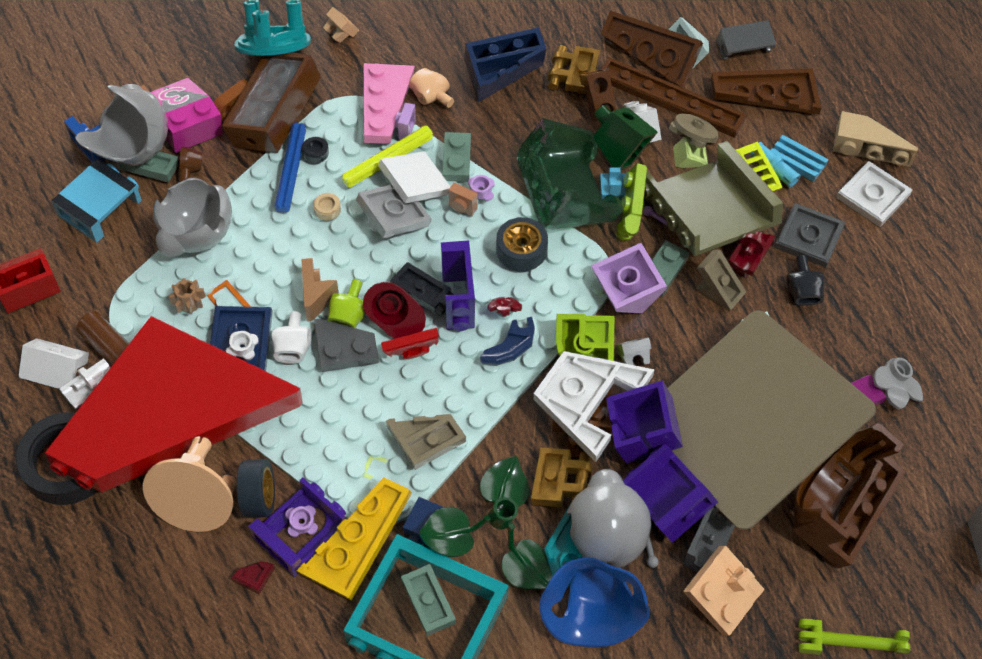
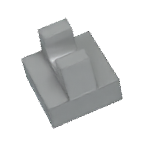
[615,338,652,365]

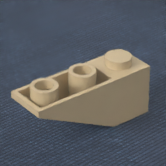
[833,111,918,167]

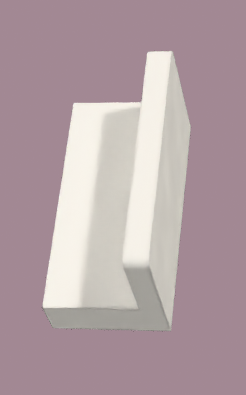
[19,338,89,388]

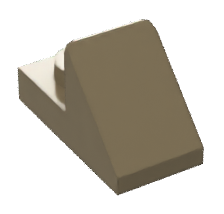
[696,250,746,310]

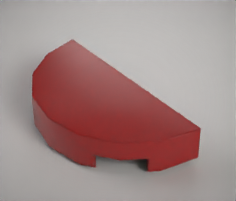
[381,328,439,359]

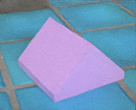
[591,243,667,313]

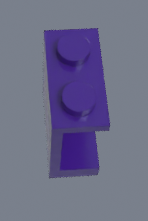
[441,240,475,331]

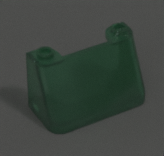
[517,118,624,230]

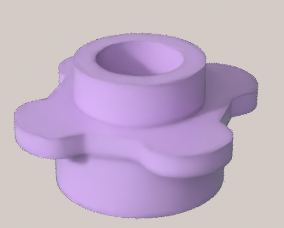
[468,175,495,201]
[286,505,318,537]

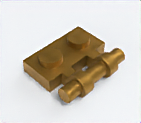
[547,45,600,94]
[531,448,593,507]

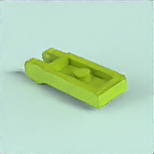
[616,163,647,242]

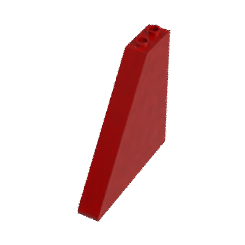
[45,316,303,493]

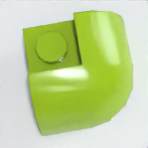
[556,314,615,361]

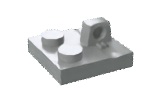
[356,185,432,239]

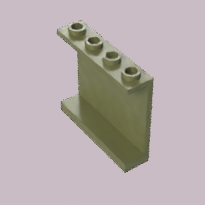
[644,141,783,256]

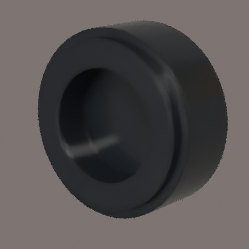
[302,137,329,163]

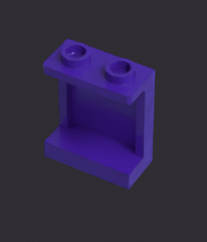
[623,444,718,543]

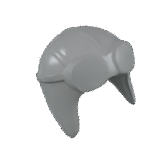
[76,84,168,166]

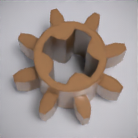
[169,278,206,314]

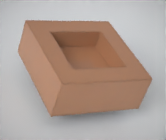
[448,183,478,216]

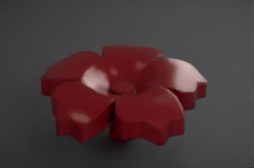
[487,297,522,317]

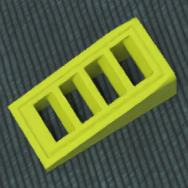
[736,142,782,192]

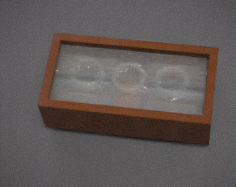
[222,53,321,153]

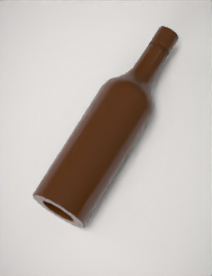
[76,311,129,366]

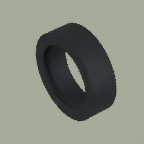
[16,412,97,505]

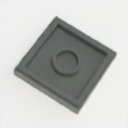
[775,203,846,268]

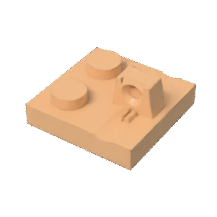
[683,546,764,636]

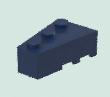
[464,27,546,102]

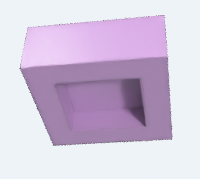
[395,103,416,139]

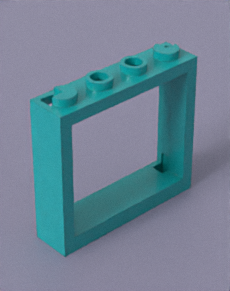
[343,534,509,659]

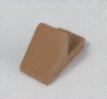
[301,258,339,321]

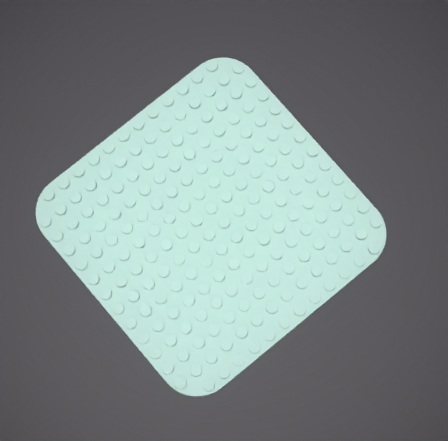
[109,96,608,524]

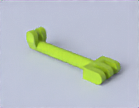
[799,619,910,655]

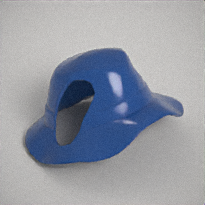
[539,557,650,647]

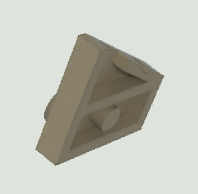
[386,414,466,470]

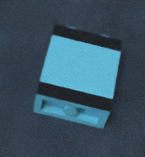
[51,159,142,243]

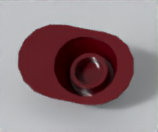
[363,282,426,339]

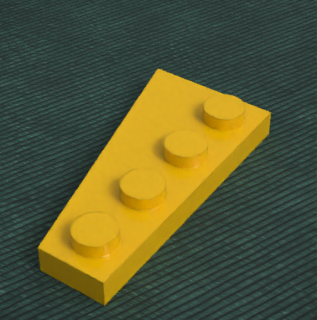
[297,477,412,601]

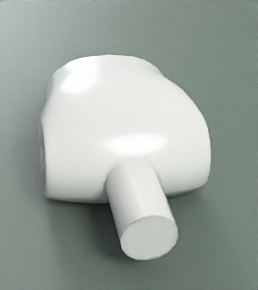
[272,311,311,364]

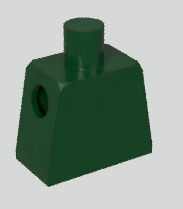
[593,105,658,170]

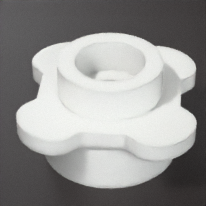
[226,331,259,360]

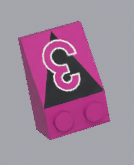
[150,78,223,153]

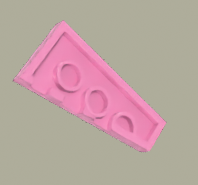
[363,63,415,144]

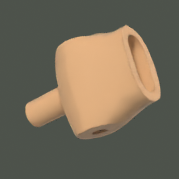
[409,68,454,108]

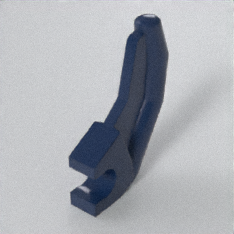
[480,317,535,366]

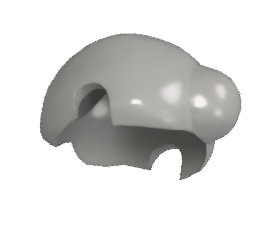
[153,178,232,257]
[567,469,651,568]

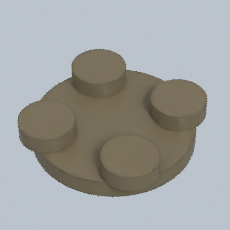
[669,114,718,148]

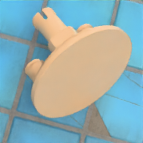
[143,437,237,532]

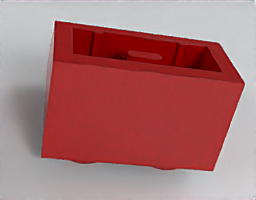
[0,247,61,314]

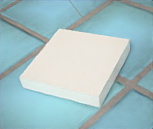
[378,151,450,203]
[836,161,912,227]

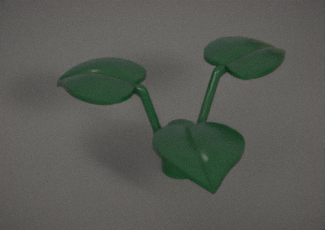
[419,456,552,590]

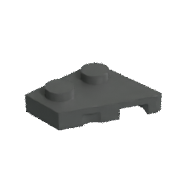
[314,319,379,372]

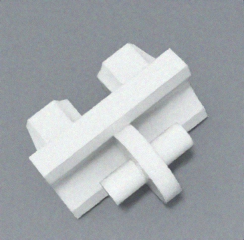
[59,359,111,411]

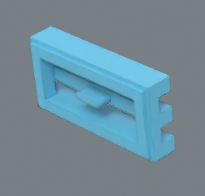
[770,135,828,182]

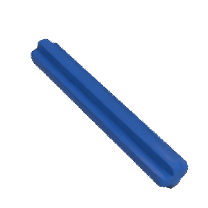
[275,122,306,213]

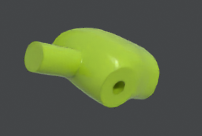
[327,279,366,328]

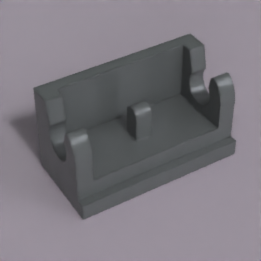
[716,20,776,60]
[683,506,735,572]

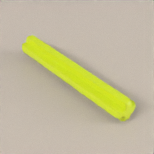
[342,126,433,188]

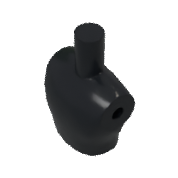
[786,255,825,305]

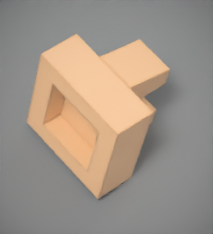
[323,7,359,43]

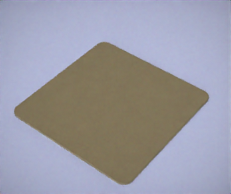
[667,310,876,530]

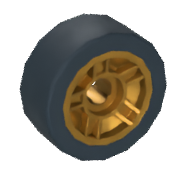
[496,217,548,271]
[237,459,275,518]

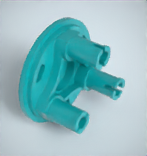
[234,0,311,56]

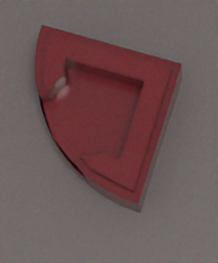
[231,562,275,595]

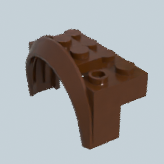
[792,423,906,568]

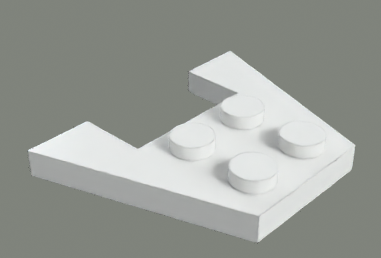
[534,351,654,462]

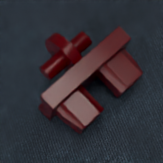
[728,231,775,278]

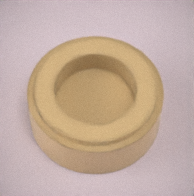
[313,193,341,221]

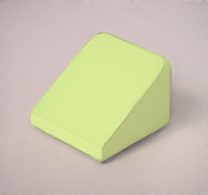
[673,137,708,168]

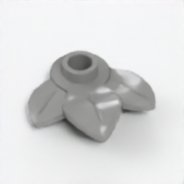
[873,358,923,410]

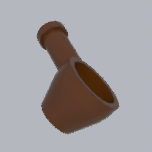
[179,147,202,182]

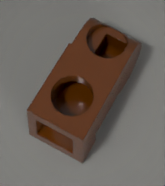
[579,69,616,121]

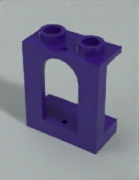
[249,477,346,577]

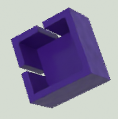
[606,381,683,464]

